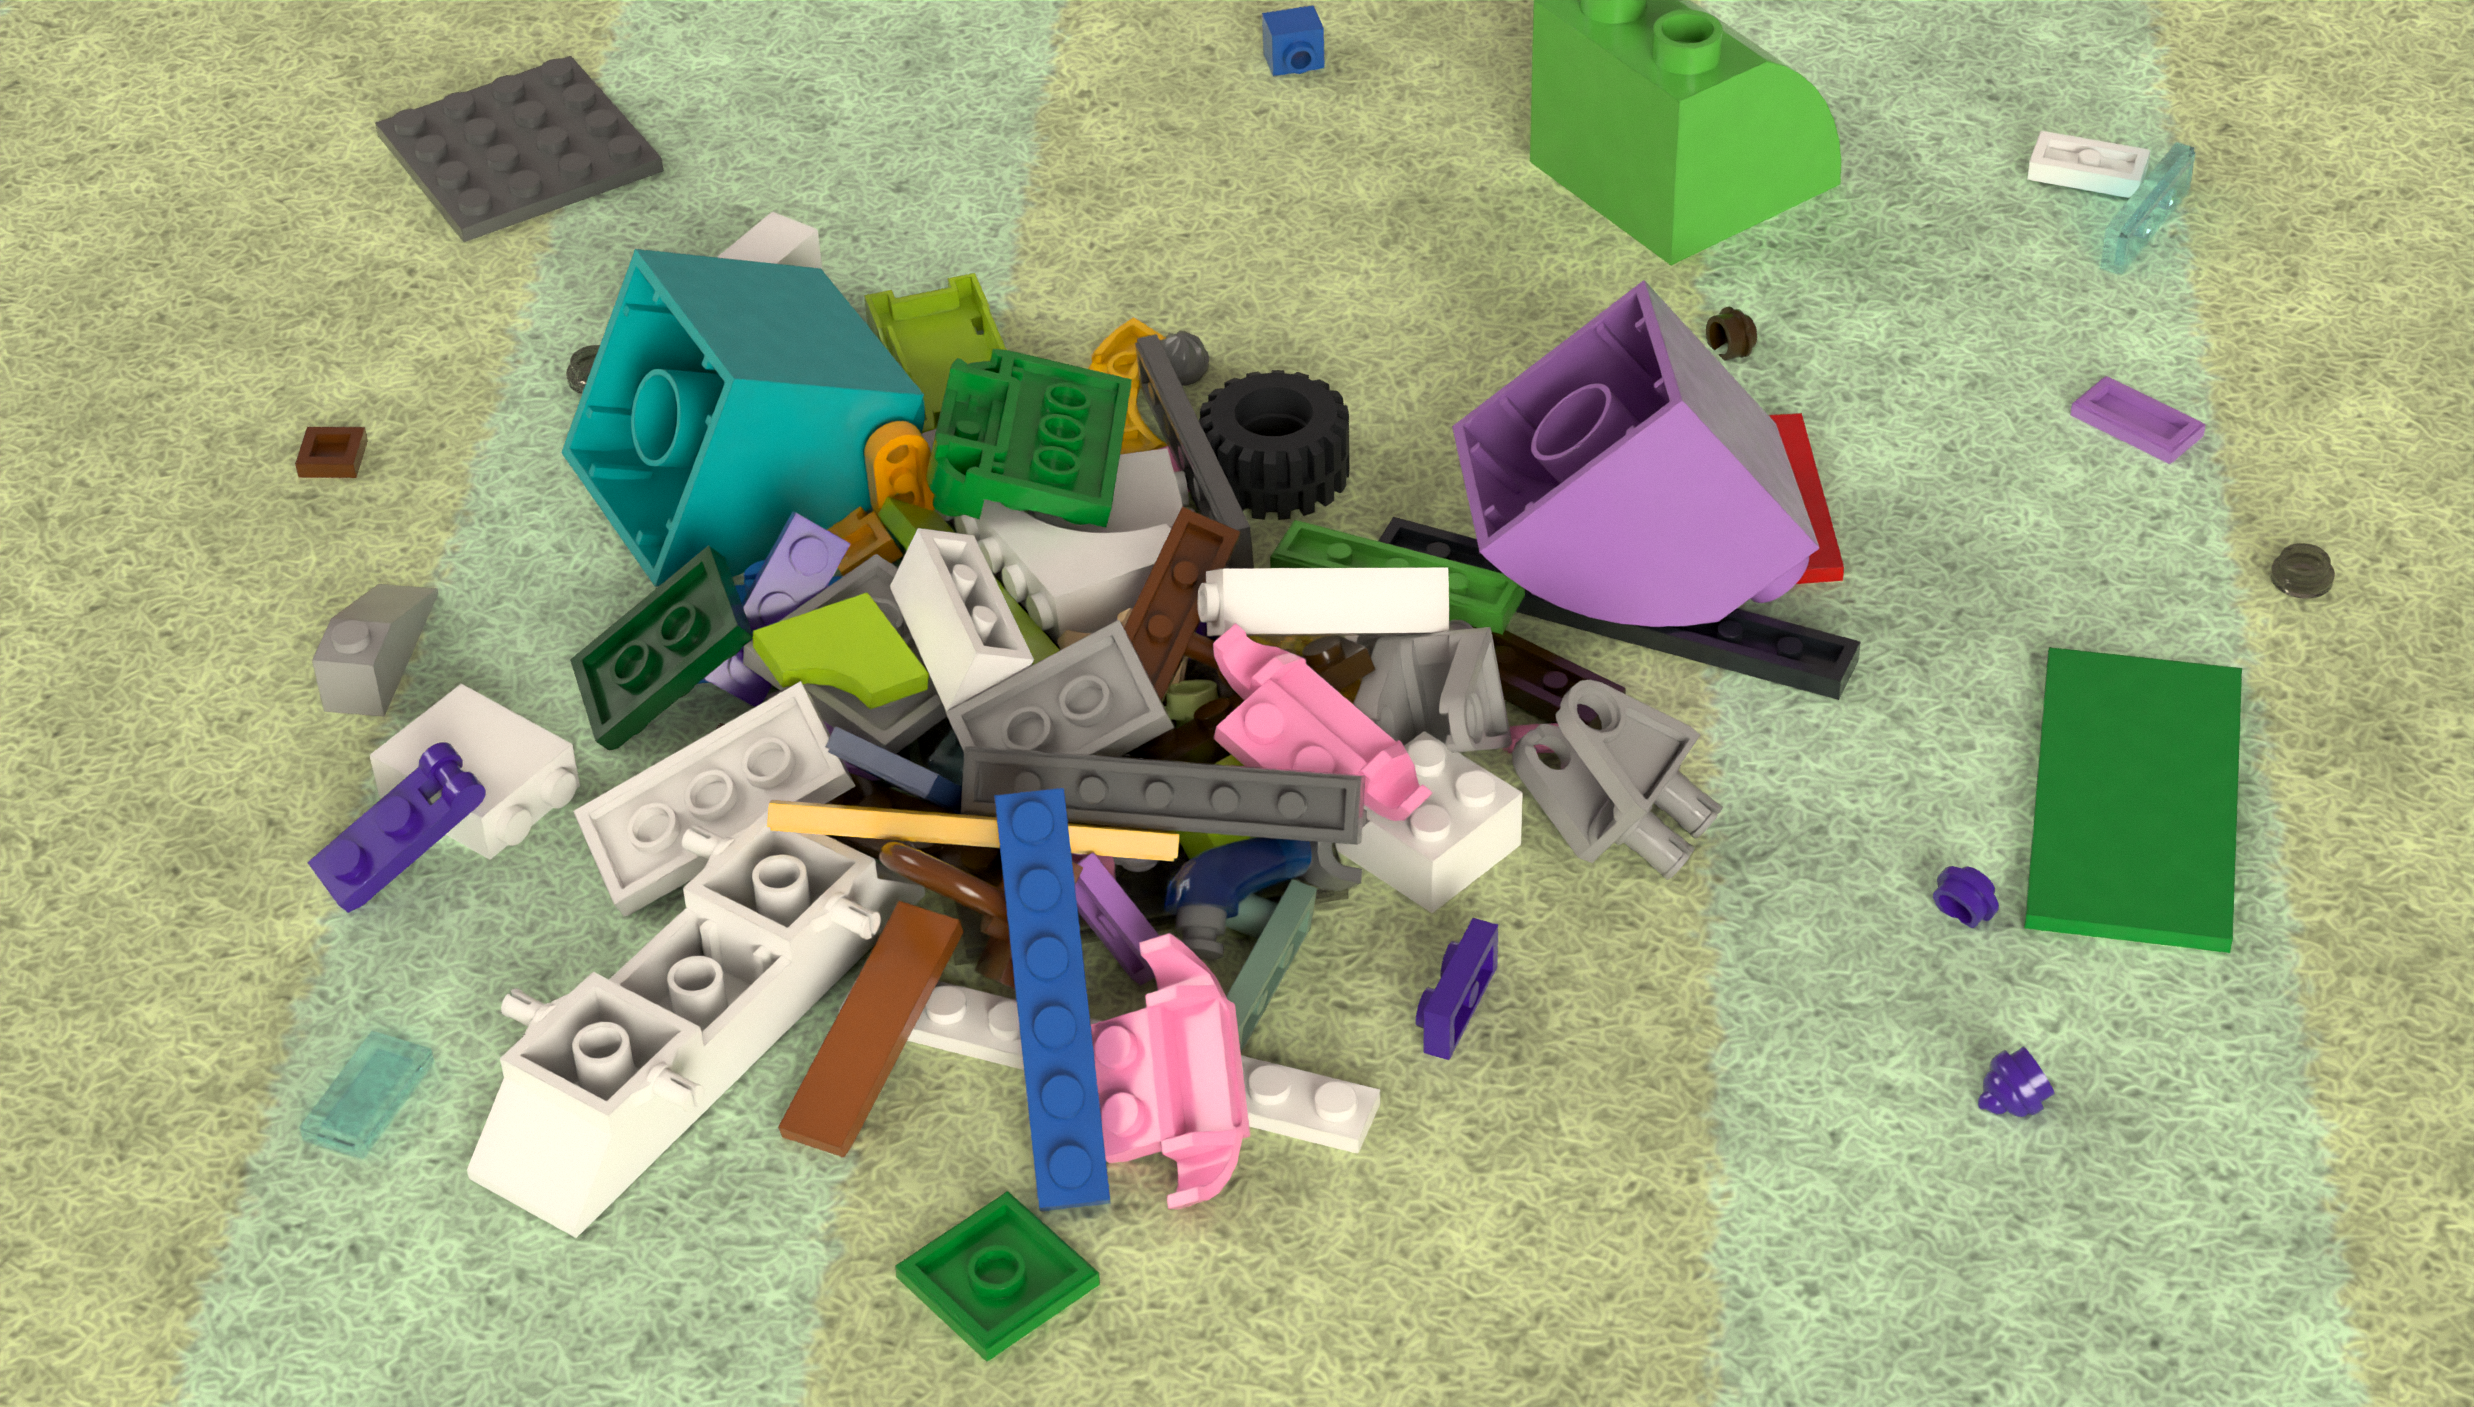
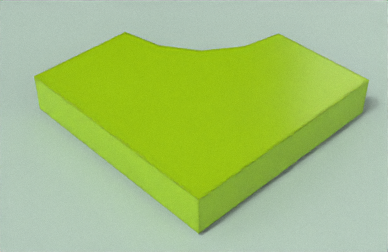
[753,592,929,710]

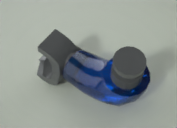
[1164,809,1370,960]

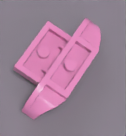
[1213,623,1432,821]
[1091,933,1250,1210]

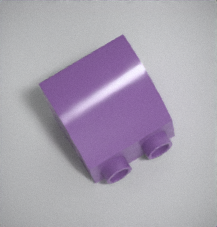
[1452,280,1819,627]

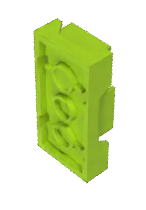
[864,273,1007,434]

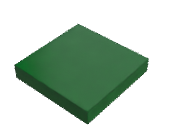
[895,1191,1100,1362]

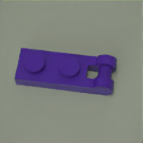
[307,742,486,913]

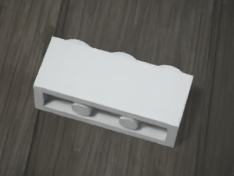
[890,528,1034,711]

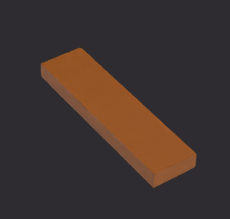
[778,901,964,1158]

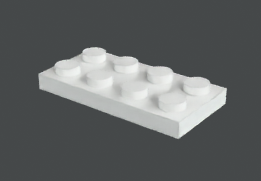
[573,681,855,917]

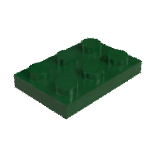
[570,545,753,751]

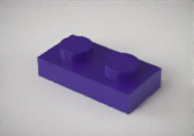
[1416,918,1498,1060]

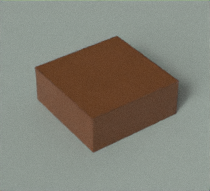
[295,427,368,478]

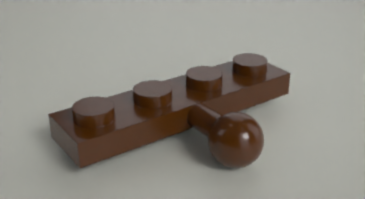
[1124,507,1241,755]

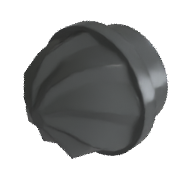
[1160,331,1209,386]

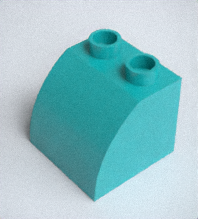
[561,249,925,587]

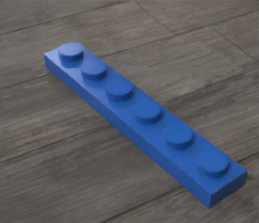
[994,788,1111,1212]

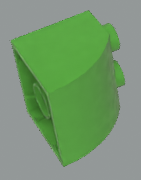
[1530,0,1841,265]

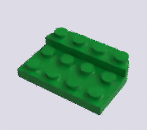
[926,349,1132,528]

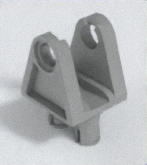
[1353,619,1512,753]
[1512,680,1723,880]

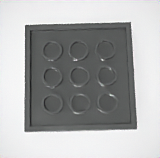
[375,56,664,242]

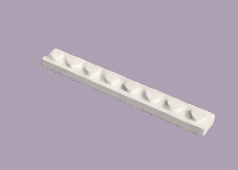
[839,968,1380,1154]

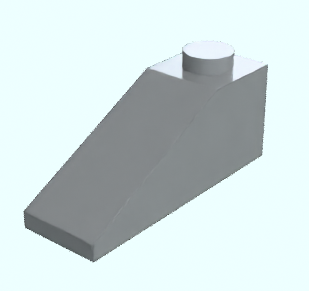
[312,584,438,717]

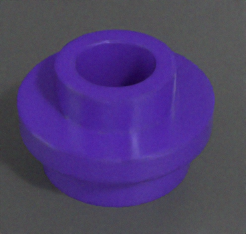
[1933,866,1999,928]

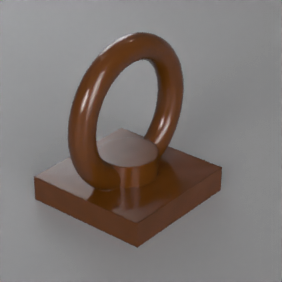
[879,841,1084,989]

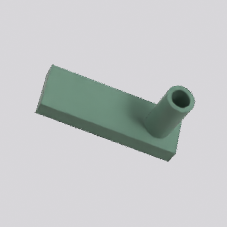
[1195,877,1317,1053]

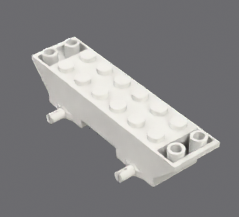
[467,810,925,1238]

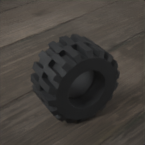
[1199,370,1350,520]

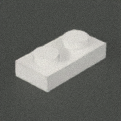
[2027,131,2151,199]

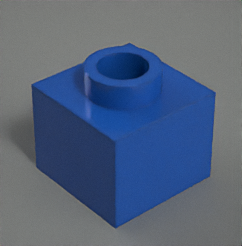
[1262,5,1325,76]

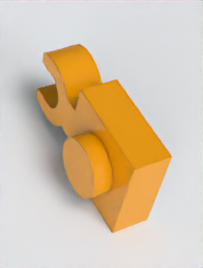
[828,506,903,576]

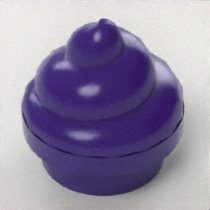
[1978,1046,2055,1117]

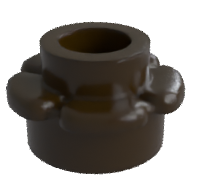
[1706,306,1757,361]

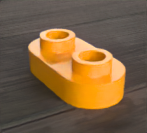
[864,421,934,529]

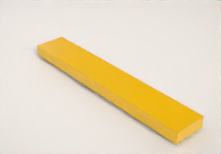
[767,800,1179,861]

